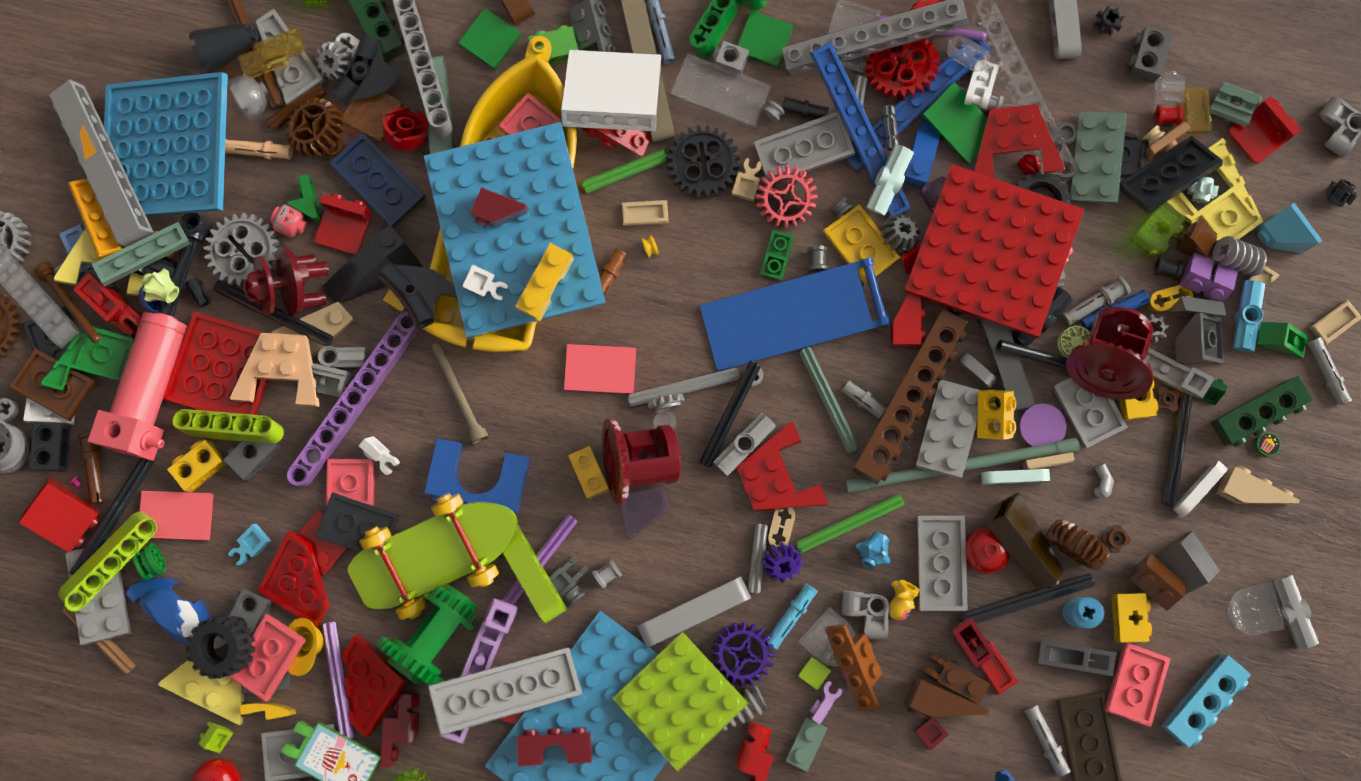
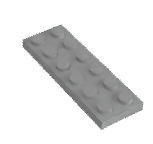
[428,648,582,736]

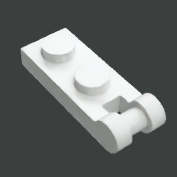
[964,61,999,109]

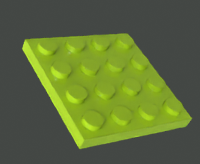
[612,632,749,771]

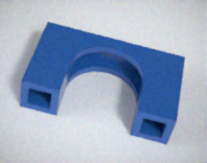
[424,438,531,514]

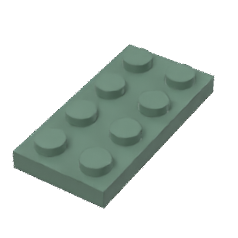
[1071,112,1127,205]

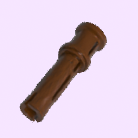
[77,432,105,504]

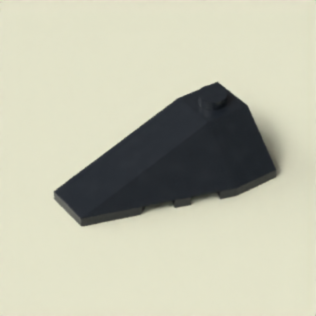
[322,225,423,303]

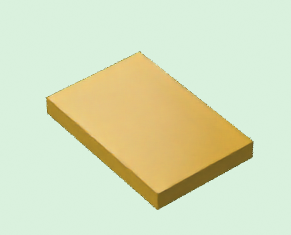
[823,204,901,286]

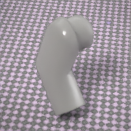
[1094,464,1114,499]

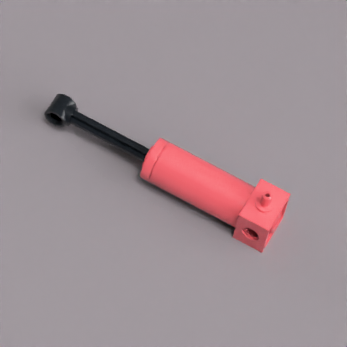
[87,213,213,461]

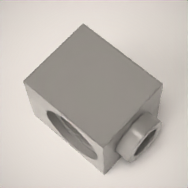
[713,41,749,78]

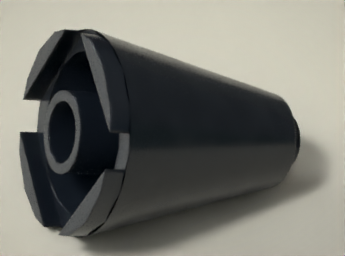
[189,24,258,74]

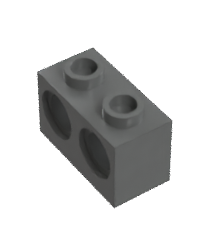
[1127,26,1173,83]
[227,589,273,637]

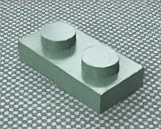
[785,717,828,772]

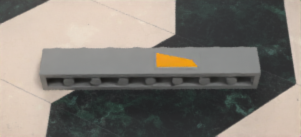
[49,79,154,247]

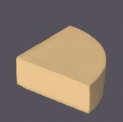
[1247,266,1279,285]

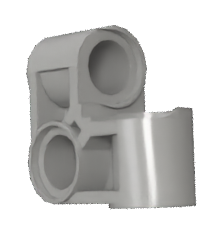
[1319,97,1361,158]
[842,591,889,640]

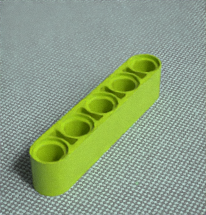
[172,409,284,444]
[58,511,157,611]
[503,524,566,623]

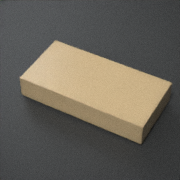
[622,200,669,227]
[1309,300,1361,345]
[1022,452,1074,470]

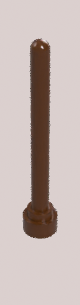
[34,261,100,344]

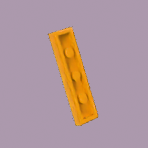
[69,179,122,260]

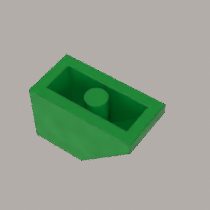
[1257,322,1308,358]

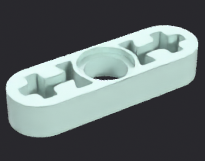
[981,469,1050,485]

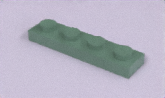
[92,222,190,287]

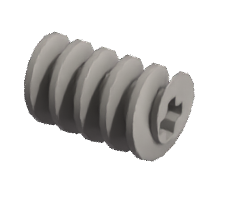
[1213,236,1267,277]
[723,685,767,731]

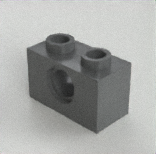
[224,441,282,481]

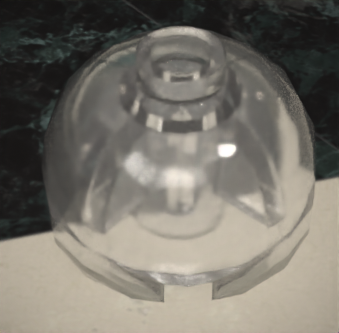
[227,75,269,122]

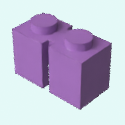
[1180,253,1238,303]

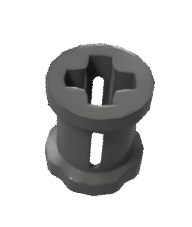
[807,246,829,273]

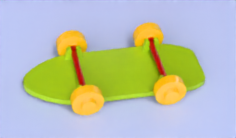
[347,493,518,620]

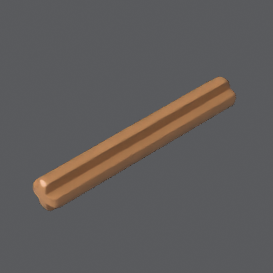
[63,606,136,674]

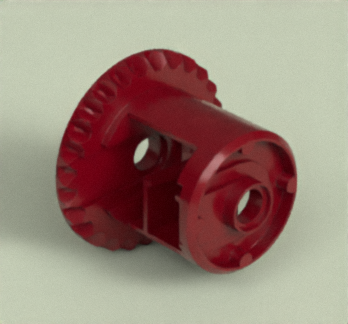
[1066,307,1154,400]
[602,419,681,504]

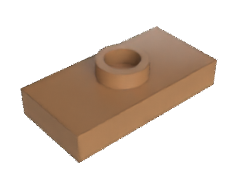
[1145,122,1191,160]

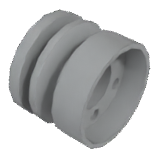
[0,421,31,474]

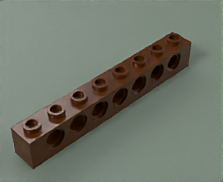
[852,309,968,485]

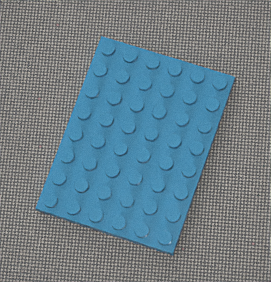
[424,122,606,338]
[485,610,667,781]

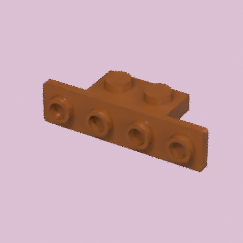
[825,625,882,712]

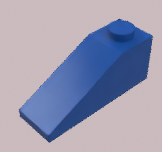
[903,119,940,190]

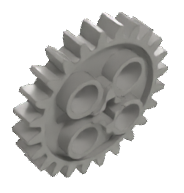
[204,213,280,288]

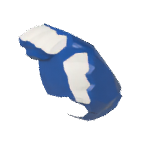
[125,577,227,649]

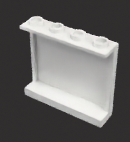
[561,50,661,131]

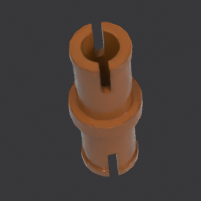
[599,249,628,295]

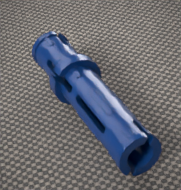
[1081,289,1150,332]

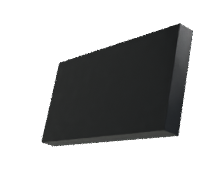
[1119,136,1223,214]

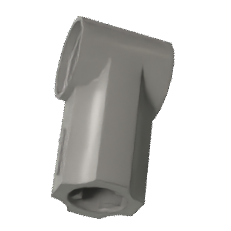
[318,346,367,369]

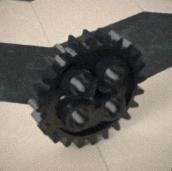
[667,125,740,199]

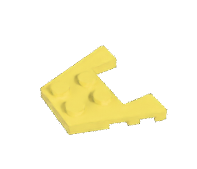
[54,228,145,297]

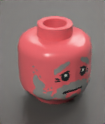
[270,204,307,238]

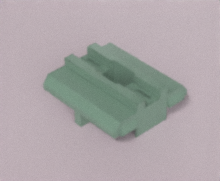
[1209,82,1262,127]

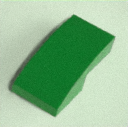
[760,230,795,280]

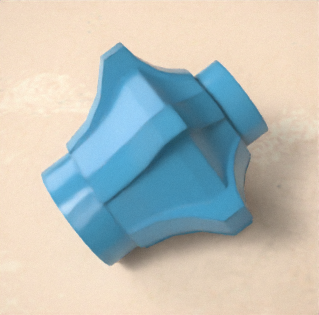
[855,532,891,569]

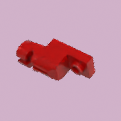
[73,273,142,338]
[736,721,774,781]

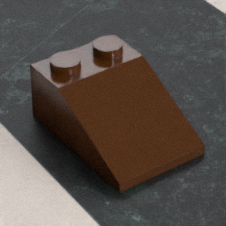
[904,678,989,719]

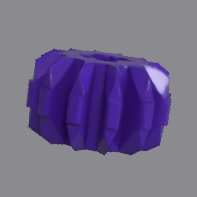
[762,541,803,584]

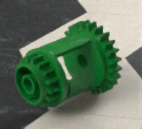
[375,583,479,686]

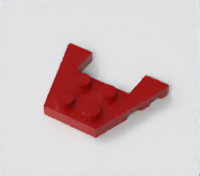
[974,104,1065,178]
[737,422,828,512]

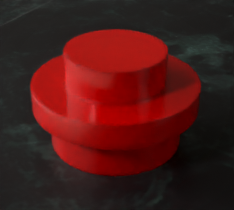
[1018,154,1041,175]

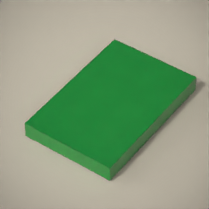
[921,82,988,164]

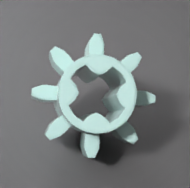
[1187,177,1219,204]

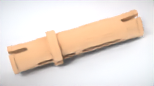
[225,139,293,160]

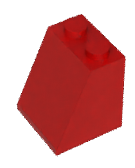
[19,476,100,553]

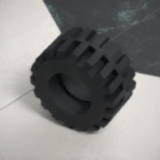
[186,615,256,679]

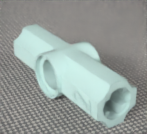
[866,144,914,216]

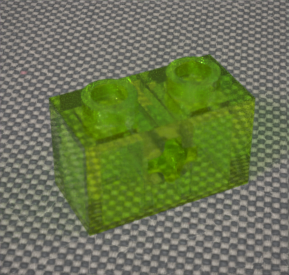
[1130,202,1186,257]

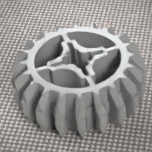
[0,211,32,272]

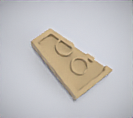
[271,302,355,358]

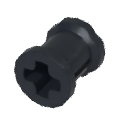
[1153,255,1184,281]

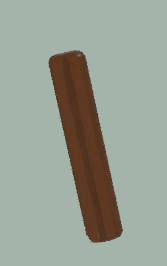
[266,85,327,131]

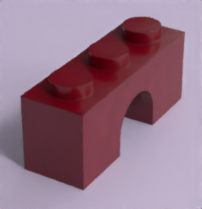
[517,727,592,766]

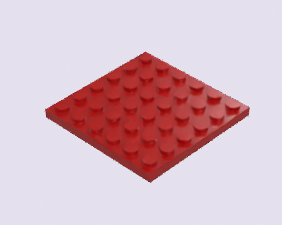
[904,164,1085,339]

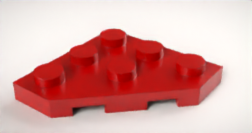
[257,531,330,628]
[342,635,408,737]

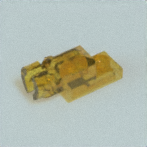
[237,28,307,80]

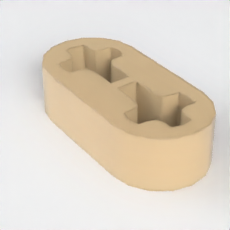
[768,508,795,547]

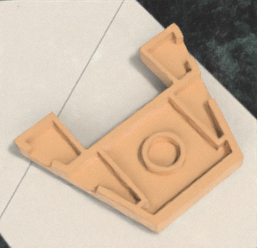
[230,333,319,407]

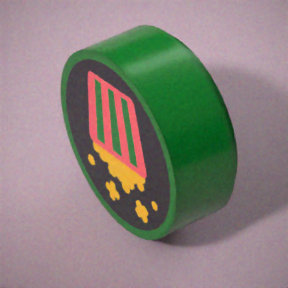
[1254,433,1281,457]

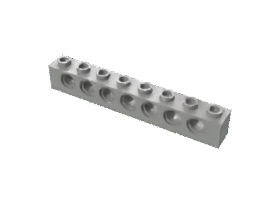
[782,0,969,76]

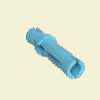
[766,583,818,649]

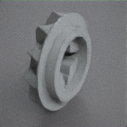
[648,394,685,413]

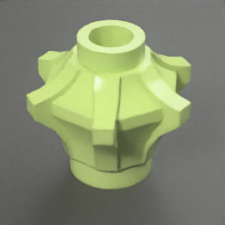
[142,269,179,303]

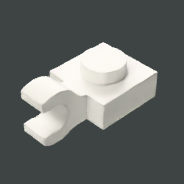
[359,436,400,475]

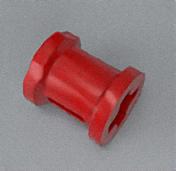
[1154,105,1183,126]

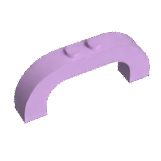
[441,598,517,744]

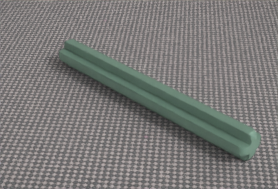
[799,347,859,454]

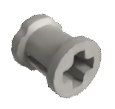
[592,558,623,589]

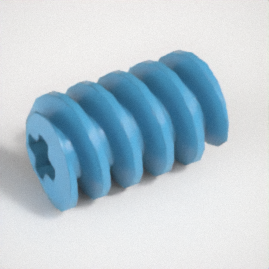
[1062,597,1104,629]

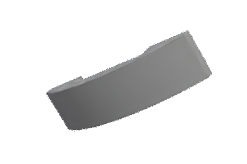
[1146,346,1214,399]

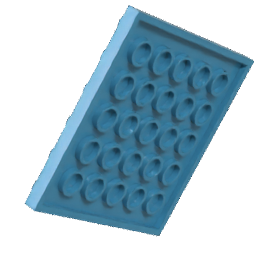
[104,72,228,216]

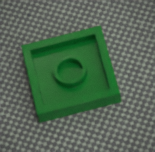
[458,8,522,71]
[738,10,794,69]

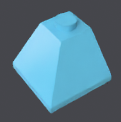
[1255,203,1322,254]

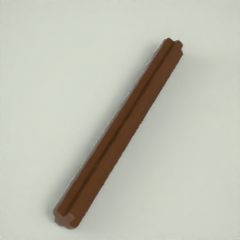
[227,0,284,109]

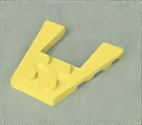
[1164,138,1263,244]

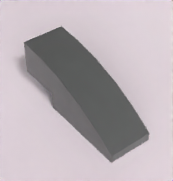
[1038,640,1116,676]

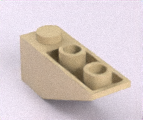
[1216,466,1300,505]

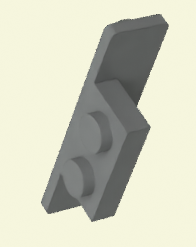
[568,0,616,52]

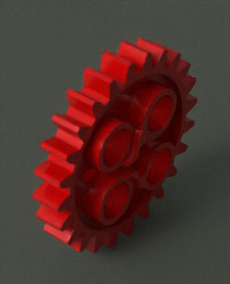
[865,37,940,101]

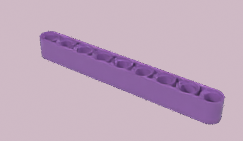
[287,311,420,487]

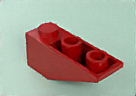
[890,293,925,348]

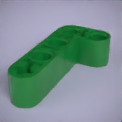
[690,0,767,58]

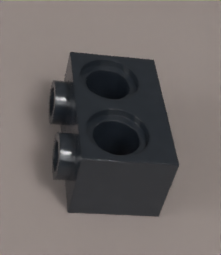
[28,422,71,472]

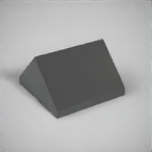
[1154,531,1220,595]

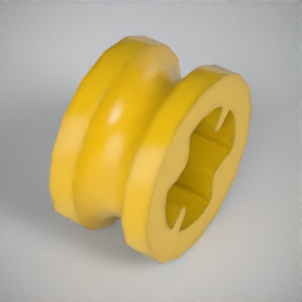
[641,235,659,258]

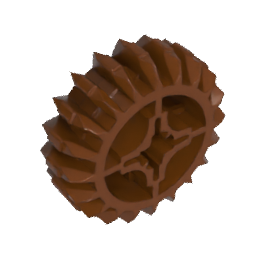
[284,97,345,159]
[1046,519,1110,570]

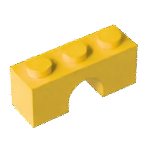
[515,243,574,322]

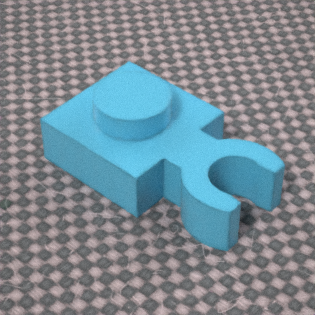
[228,524,271,566]

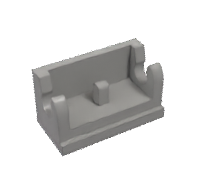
[297,363,352,398]

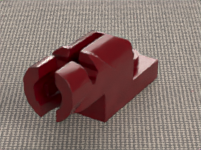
[380,693,420,768]

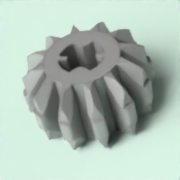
[314,41,353,80]

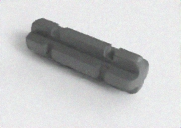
[882,105,899,151]

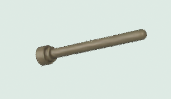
[431,342,489,445]

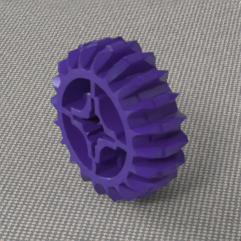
[711,622,775,687]

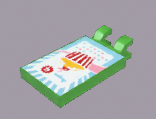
[281,720,381,781]

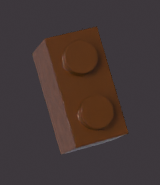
[1130,553,1187,611]

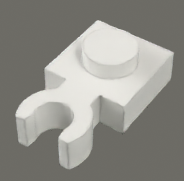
[462,265,508,300]

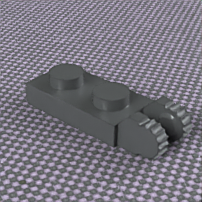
[527,555,589,607]

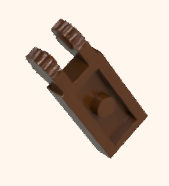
[921,653,990,705]

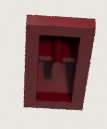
[951,617,996,668]

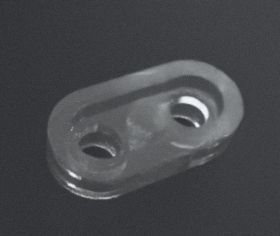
[947,35,991,72]

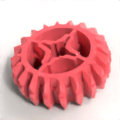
[755,165,818,228]

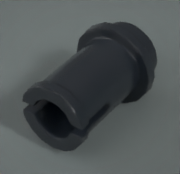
[185,277,211,308]

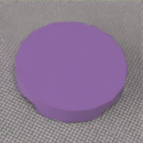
[1018,403,1067,447]

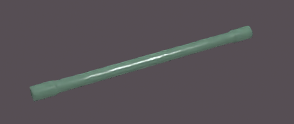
[845,438,1079,493]

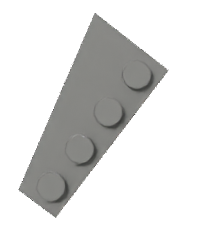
[255,9,326,105]

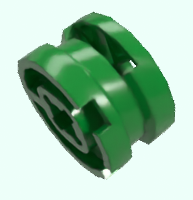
[132,543,166,580]

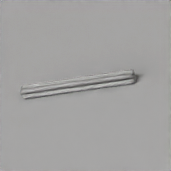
[628,367,740,407]

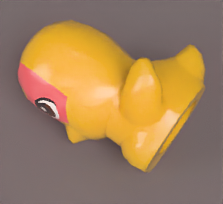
[888,580,919,621]

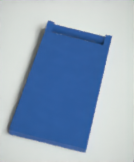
[700,257,892,371]

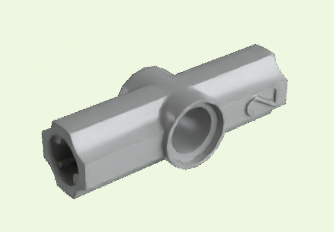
[713,412,776,477]
[1271,575,1319,650]

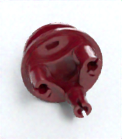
[243,247,329,316]

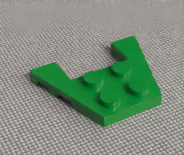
[41,327,133,391]

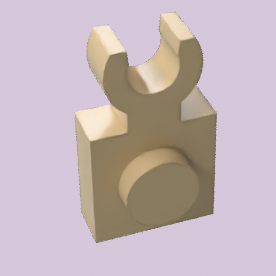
[732,158,761,202]

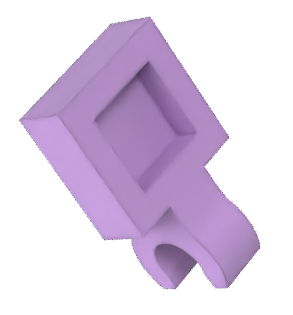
[810,681,842,724]

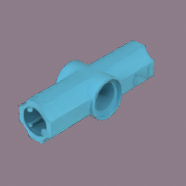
[1232,280,1265,352]

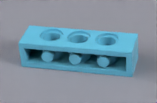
[1160,655,1251,748]

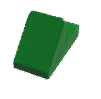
[286,174,322,224]

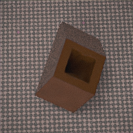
[1175,218,1217,257]

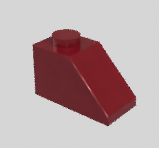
[470,187,528,228]

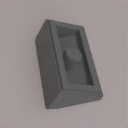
[1170,296,1226,317]

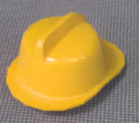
[288,618,323,676]

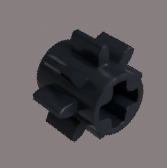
[1094,6,1124,36]
[1326,179,1357,207]

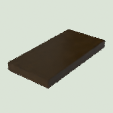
[1056,691,1123,781]

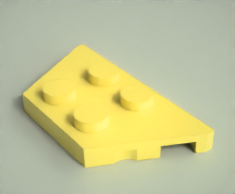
[158,660,244,725]

